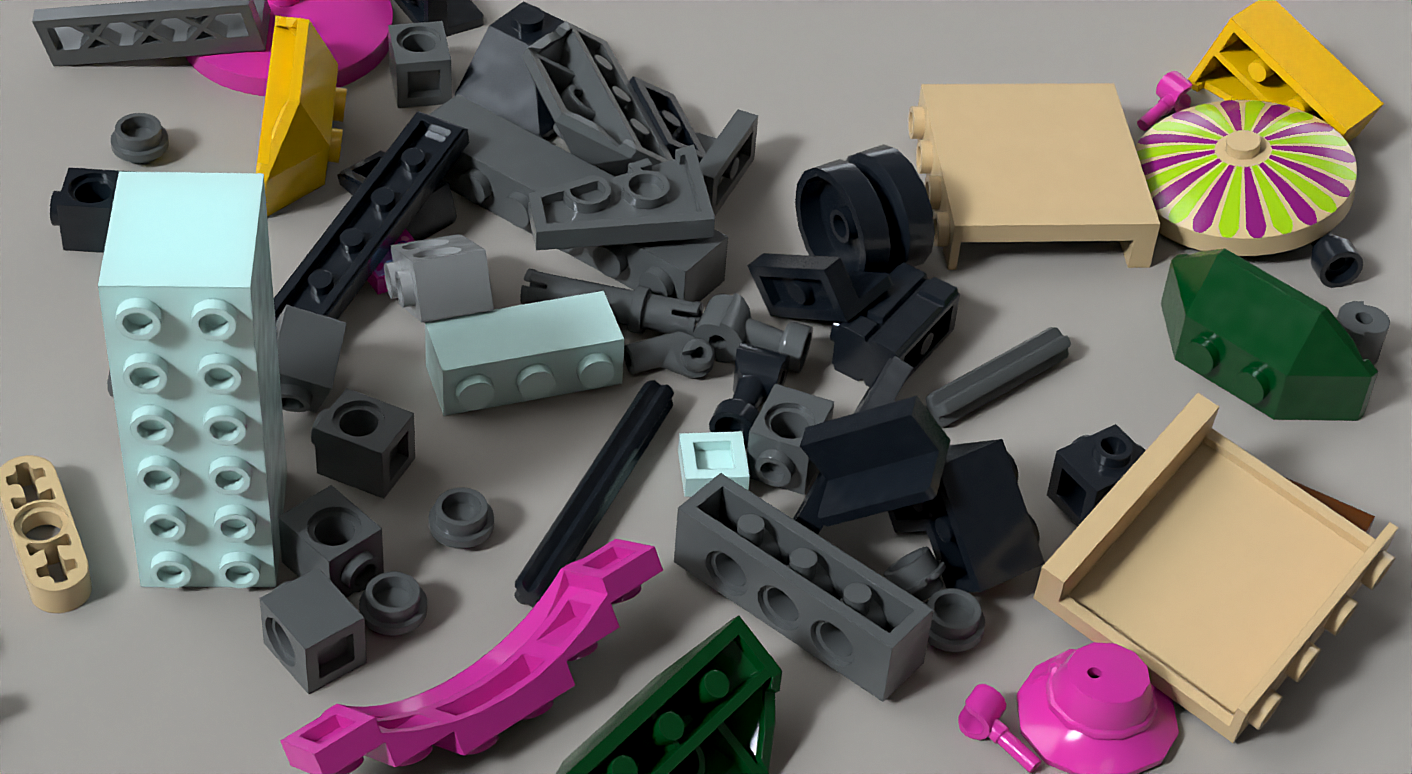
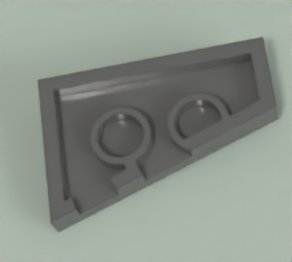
[528,144,715,250]

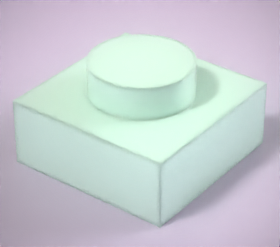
[678,431,750,497]

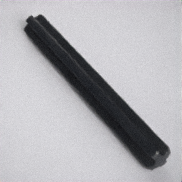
[514,380,674,607]

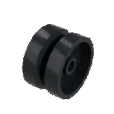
[795,144,935,274]

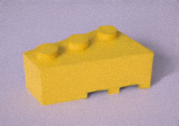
[1188,0,1384,143]

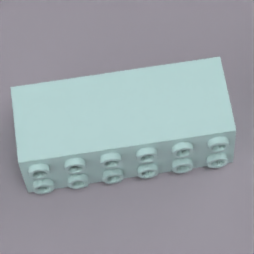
[98,171,287,588]

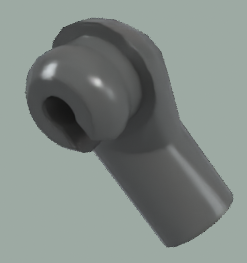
[624,331,716,378]

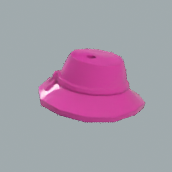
[1016,642,1179,774]

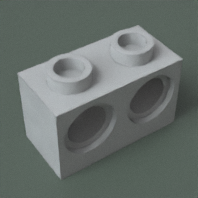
[384,234,494,323]

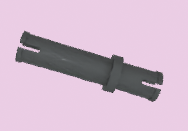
[520,268,703,336]

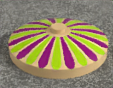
[1135,100,1357,256]

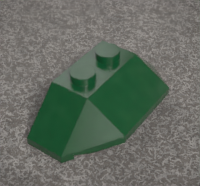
[1161,248,1379,421]
[556,615,782,774]

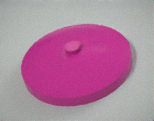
[185,0,393,96]

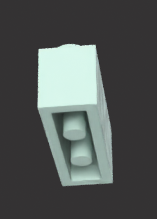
[425,291,624,416]

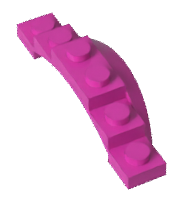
[280,539,663,774]

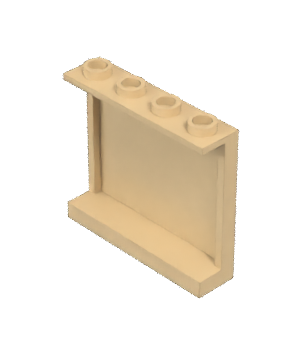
[908,83,1160,270]
[1034,393,1398,743]

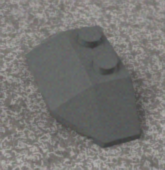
[521,21,673,177]

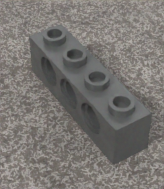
[674,473,934,702]

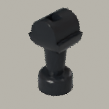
[709,342,790,449]

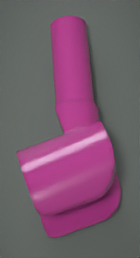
[1137,71,1193,131]
[958,684,1042,774]

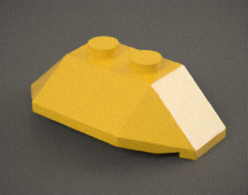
[256,16,347,217]

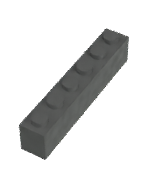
[429,94,728,302]

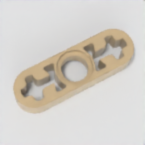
[0,455,92,613]

